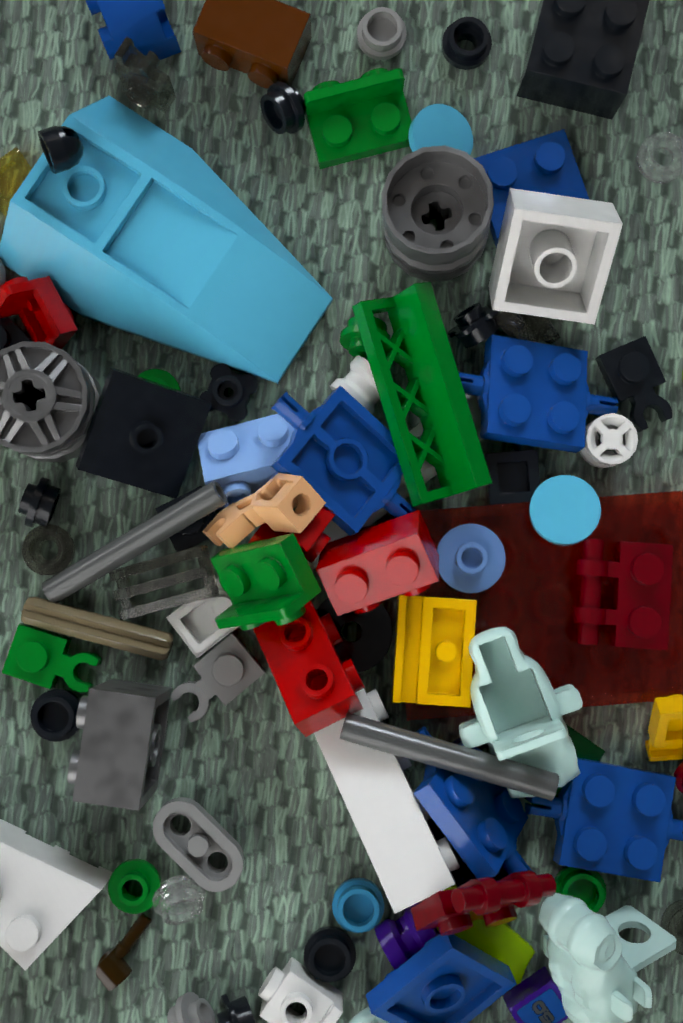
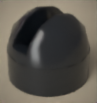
[38,126,84,174]

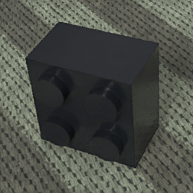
[517,0,650,120]

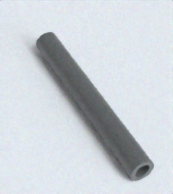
[42,481,228,604]
[340,712,559,801]

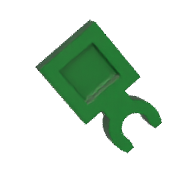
[2,623,102,693]

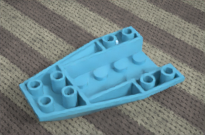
[0,96,333,384]

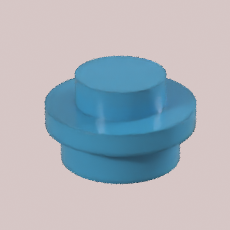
[332,878,384,933]

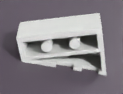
[0,819,113,971]

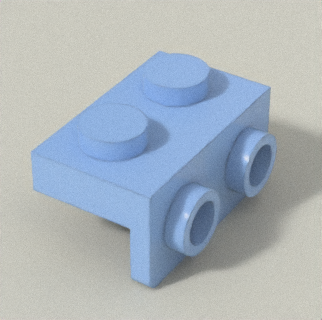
[197,414,295,510]

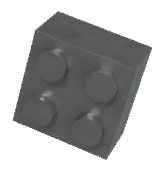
[67,679,172,810]

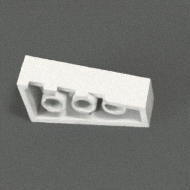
[314,688,460,914]

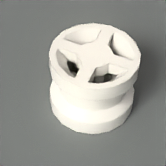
[330,355,380,415]
[579,413,638,468]

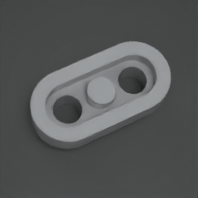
[153,797,244,892]

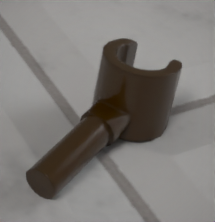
[96,913,152,991]

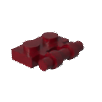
[573,539,673,650]
[410,870,556,936]

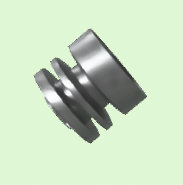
[381,145,494,282]
[0,341,102,462]

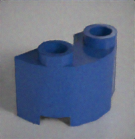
[86,0,181,74]

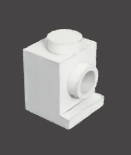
[258,957,343,1023]

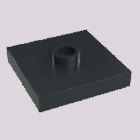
[76,367,212,498]

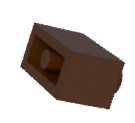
[193,0,312,89]

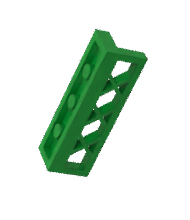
[352,281,492,507]

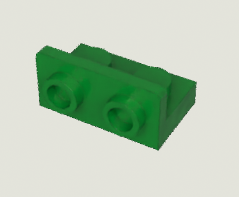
[303,68,412,169]
[210,533,321,631]

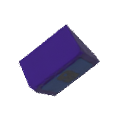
[502,966,568,1023]

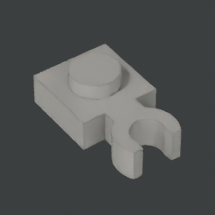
[170,632,266,722]

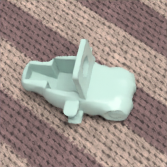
[459,627,583,798]
[539,893,676,1023]

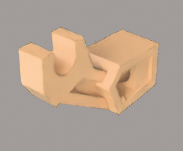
[202,473,326,549]

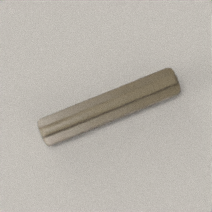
[21,597,173,661]

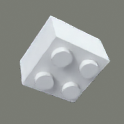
[488,188,623,325]

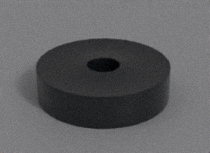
[317,597,393,673]

